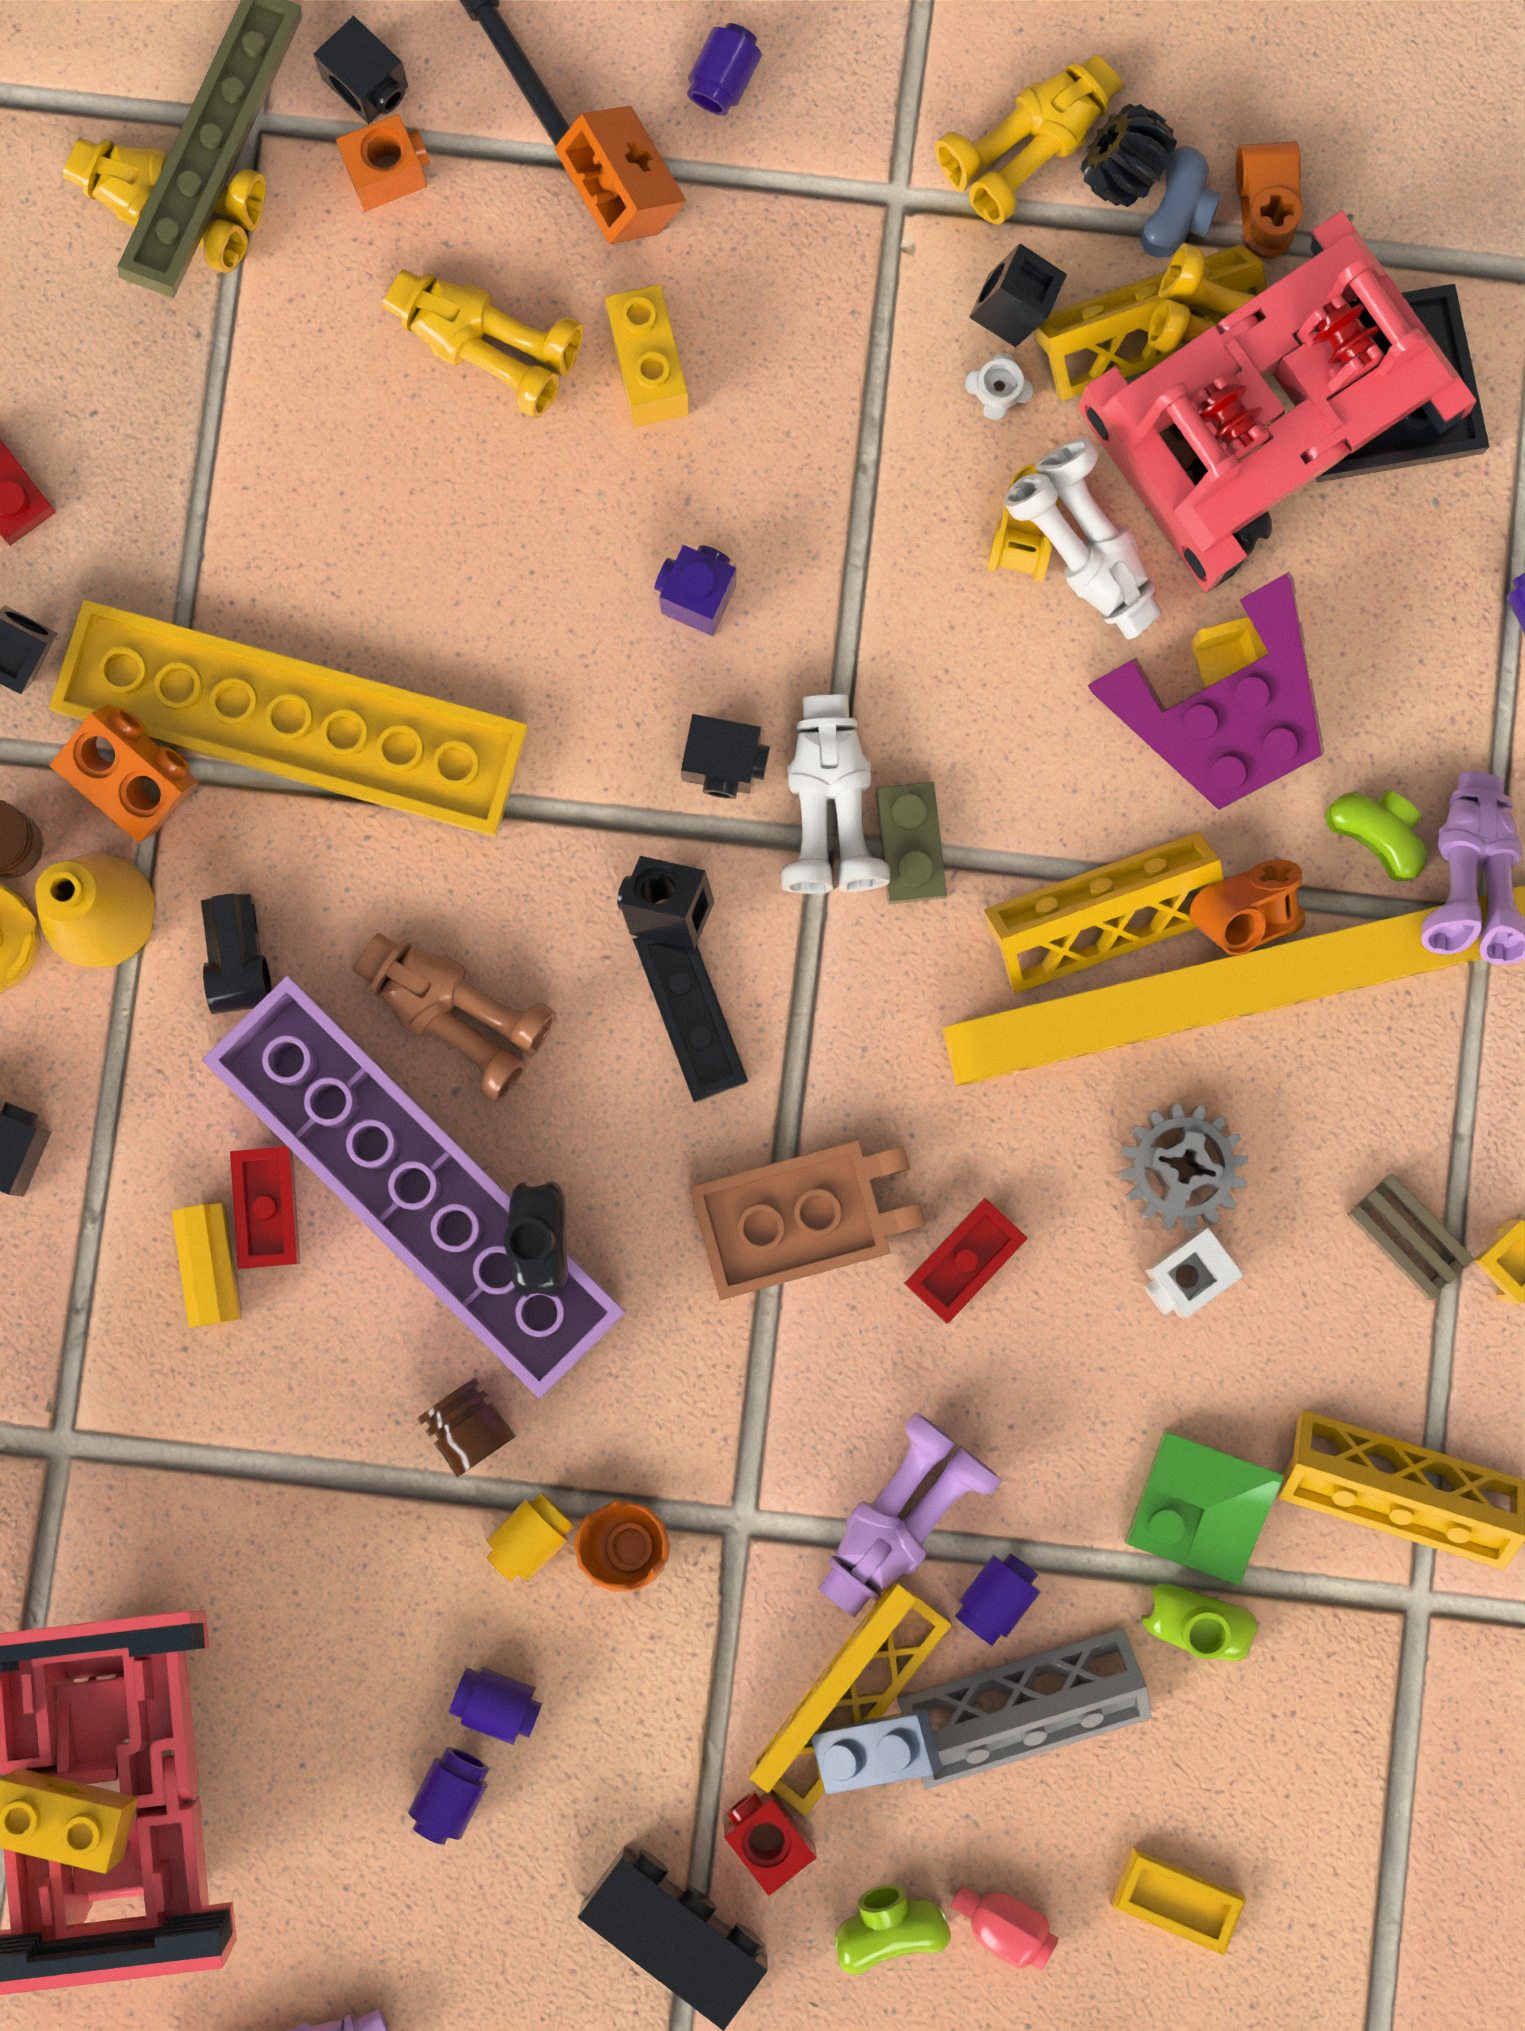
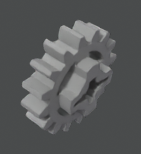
[1118,1103,1249,1231]

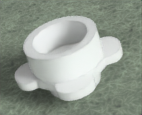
[965,353,1033,421]

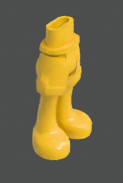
[934,54,1123,225]
[63,138,266,273]
[1148,243,1303,376]
[383,269,584,419]

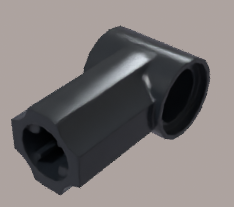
[201,893,272,1014]

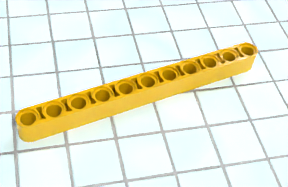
[942,885,1525,1086]

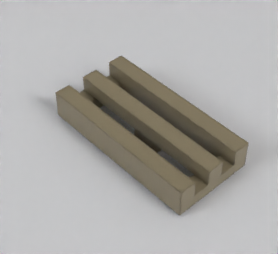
[1347,1174,1474,1300]

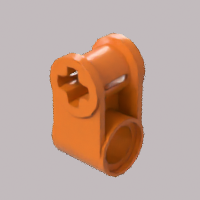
[1235,141,1303,259]
[1189,859,1305,956]

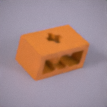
[554,106,686,244]

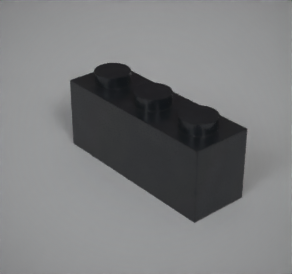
[577,1846,768,2031]

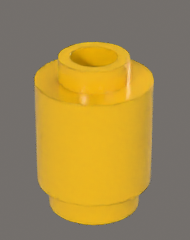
[486,1492,575,1582]

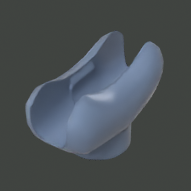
[1141,146,1222,258]

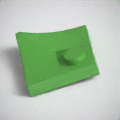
[1124,1431,1284,1586]

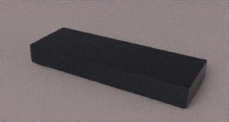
[633,937,748,1103]

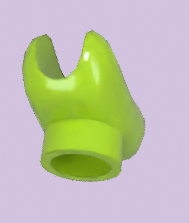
[1325,790,1428,882]
[1141,1583,1258,1662]
[835,1885,951,1975]

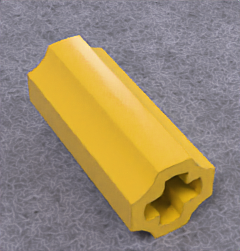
[171,1202,242,1328]

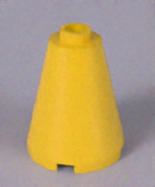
[35,853,156,968]

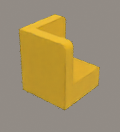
[1190,616,1268,689]
[1474,1219,1525,1304]

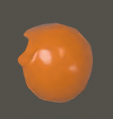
[574,1500,670,1593]

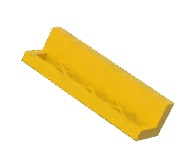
[1033,244,1267,401]
[984,831,1224,994]
[1277,1409,1525,1570]
[749,1580,952,1816]

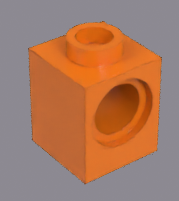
[336,113,430,212]

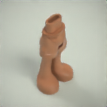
[353,933,556,1103]

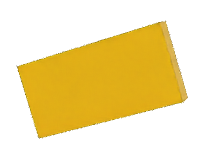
[1110,1847,1247,1955]

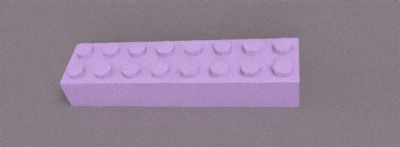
[202,976,627,1399]

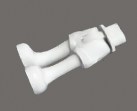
[1004,438,1161,639]
[781,694,890,894]

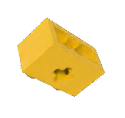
[605,284,689,428]
[0,1768,139,1874]

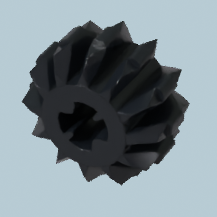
[1080,103,1177,207]

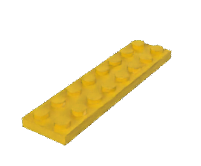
[49,599,529,838]

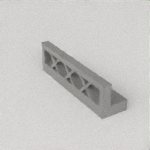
[897,1628,1152,1790]

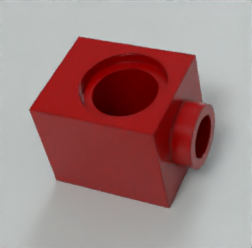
[724,1789,817,1896]

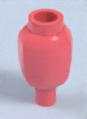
[950,1885,1059,1971]

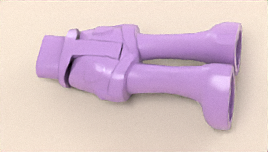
[1421,771,1525,965]
[818,1412,1003,1618]

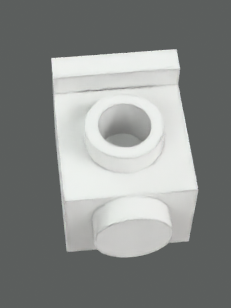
[1144,1228,1244,1318]

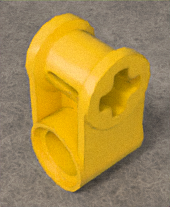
[986,464,1060,583]

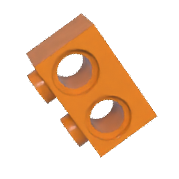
[49,704,199,843]

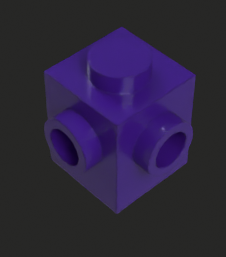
[654,545,736,636]

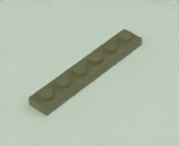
[117,0,302,299]

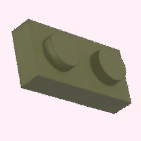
[876,782,947,905]

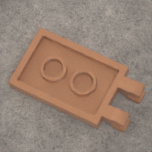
[689,1140,926,1300]

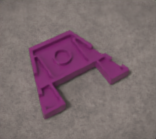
[1088,571,1324,810]

